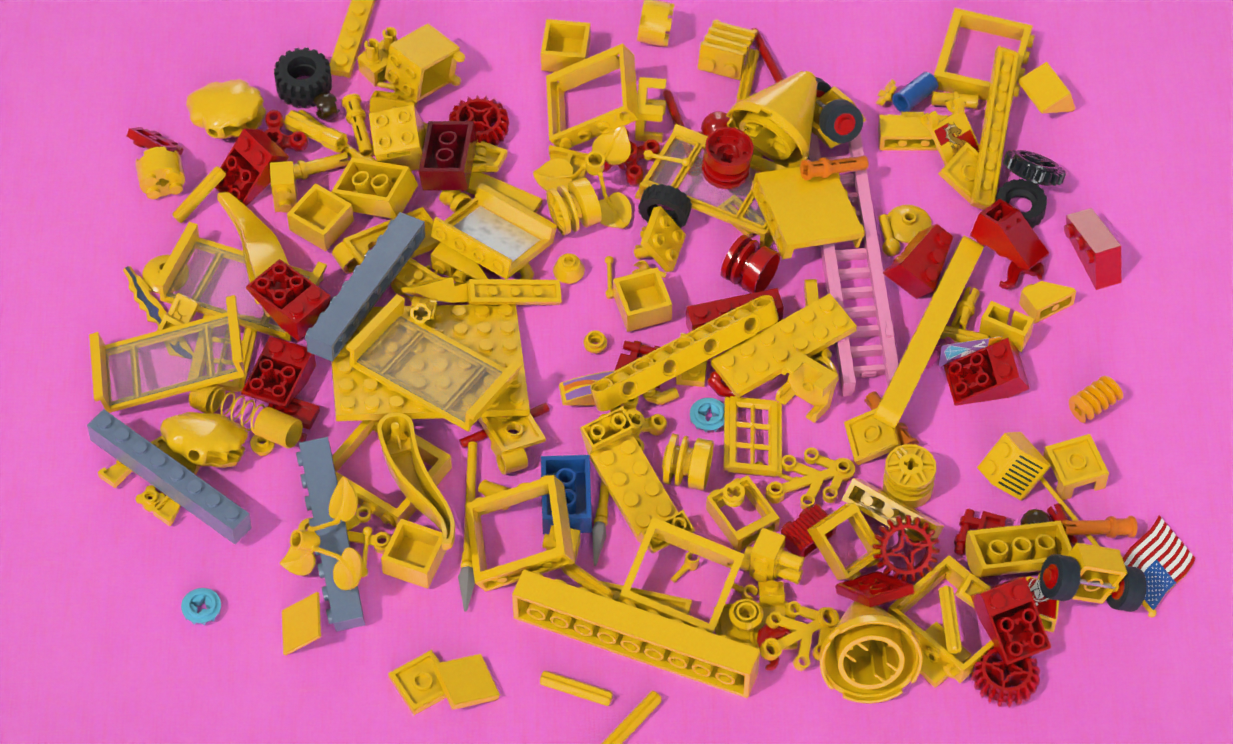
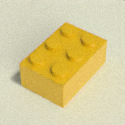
[331,158,418,219]

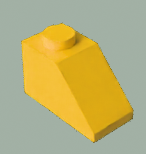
[1019,281,1076,324]

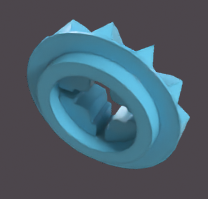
[690,398,724,433]
[181,588,221,625]

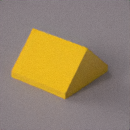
[1018,62,1075,114]

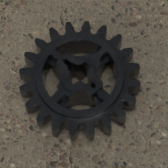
[1003,150,1066,186]

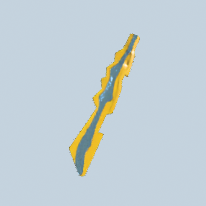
[123,266,194,360]

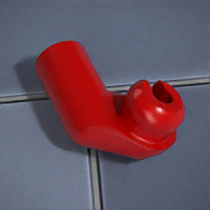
[708,371,736,397]

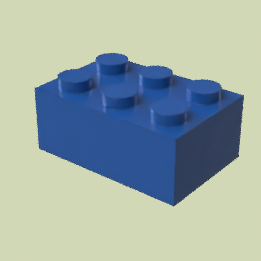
[541,455,592,534]

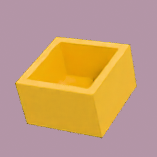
[541,19,591,72]
[287,183,354,251]
[613,267,672,332]
[381,519,447,589]

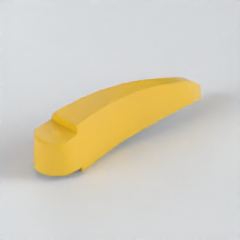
[217,192,289,317]
[377,412,455,550]

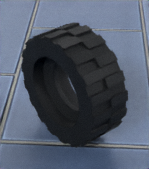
[995,179,1047,228]
[638,184,692,228]

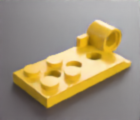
[332,207,440,274]
[478,412,546,475]

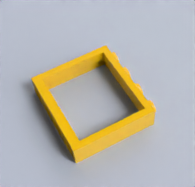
[934,8,1035,104]
[546,43,639,149]
[332,420,452,528]
[465,475,575,592]
[618,517,745,633]
[888,555,994,683]

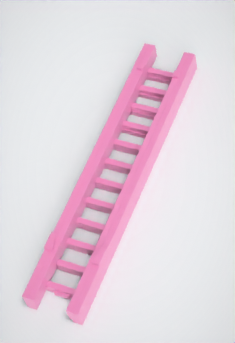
[807,133,899,396]

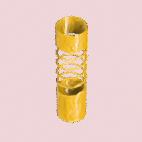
[189,384,303,448]

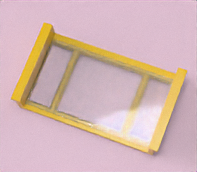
[635,124,787,248]
[154,222,327,341]
[346,294,523,432]
[89,295,245,413]

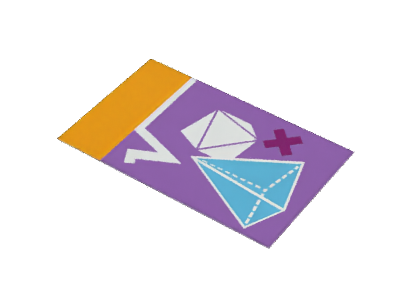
[939,336,1002,367]

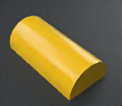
[965,521,1072,578]

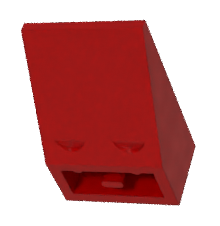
[215,128,289,206]
[970,199,1049,271]
[246,259,331,341]
[241,336,316,408]
[943,338,1030,406]
[970,576,1051,665]

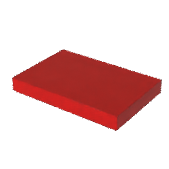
[835,571,915,607]

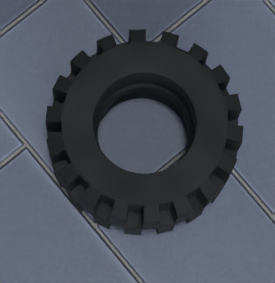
[274,47,332,108]

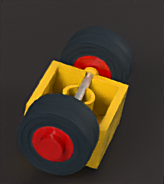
[812,77,866,149]
[1039,543,1147,612]

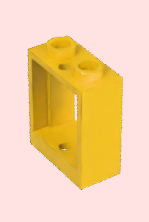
[706,475,780,552]
[807,502,880,580]

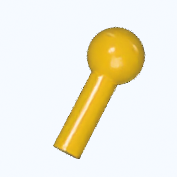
[878,214,901,256]

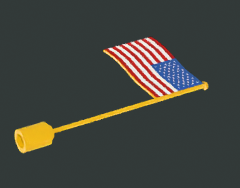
[1040,477,1196,617]

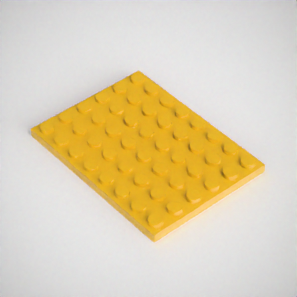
[331,304,530,421]

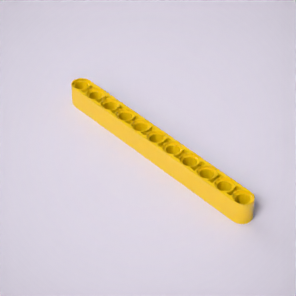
[873,235,984,429]

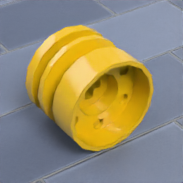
[546,177,602,236]
[662,433,714,491]
[883,444,936,508]

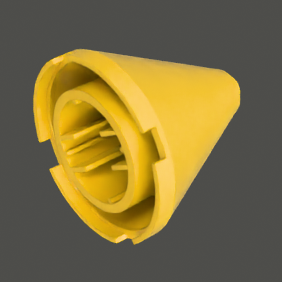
[726,71,818,168]
[819,601,922,703]

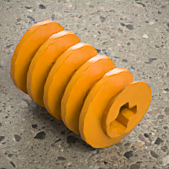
[1069,376,1123,423]

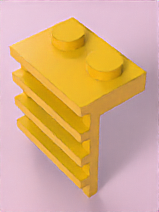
[697,19,758,80]

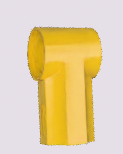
[410,296,437,324]

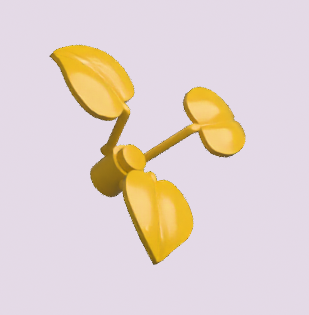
[533,126,632,229]
[280,476,363,590]

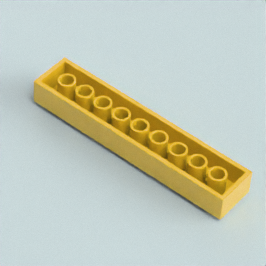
[512,570,760,698]

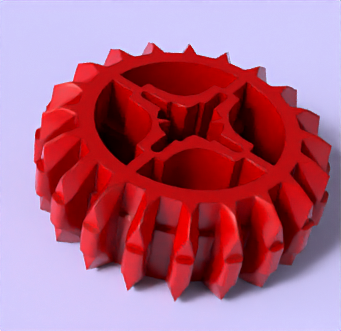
[449,95,509,147]
[872,515,940,582]
[971,646,1040,708]

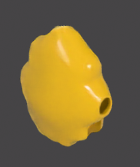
[186,79,266,139]
[160,412,248,468]

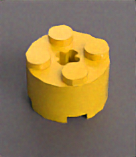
[637,0,675,47]
[135,147,185,200]

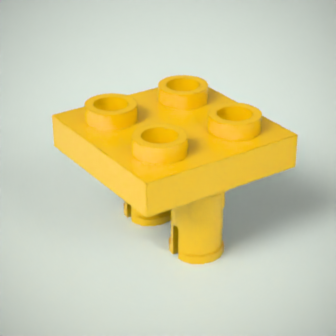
[634,206,686,272]

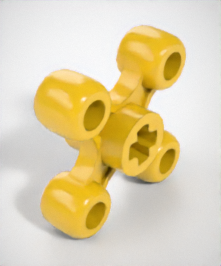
[599,397,667,451]

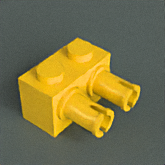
[357,27,398,87]
[749,527,804,585]

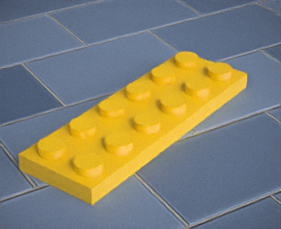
[711,293,857,398]

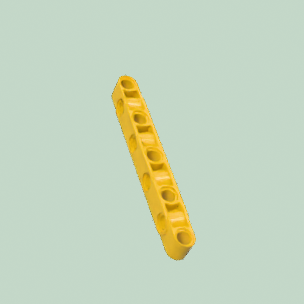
[590,295,779,411]

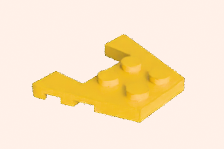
[98,436,200,526]

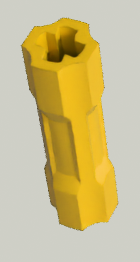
[284,110,348,153]

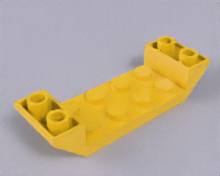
[580,406,695,554]

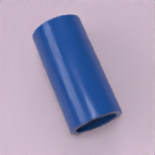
[892,72,938,112]

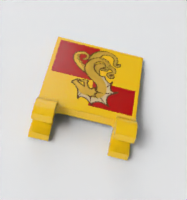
[920,96,980,165]

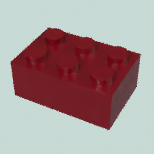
[419,121,477,190]

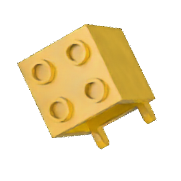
[385,23,465,102]
[369,105,426,171]

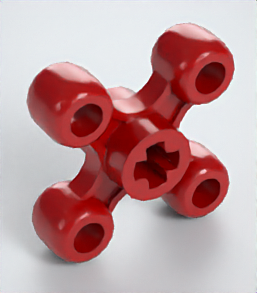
[264,110,308,152]
[603,128,660,186]

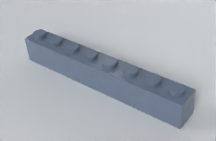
[305,212,425,362]
[87,409,252,545]
[296,437,365,632]

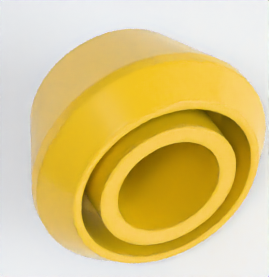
[553,253,585,284]
[729,599,763,632]

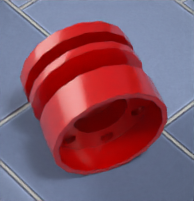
[701,127,754,189]
[721,234,780,293]

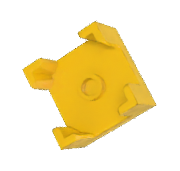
[635,77,666,143]
[775,351,838,423]
[1043,434,1109,500]

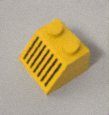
[977,432,1051,501]

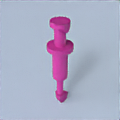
[924,336,955,370]

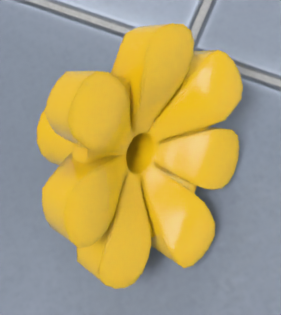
[876,79,897,106]

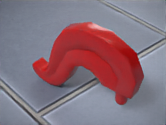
[999,261,1044,289]
[756,619,792,671]

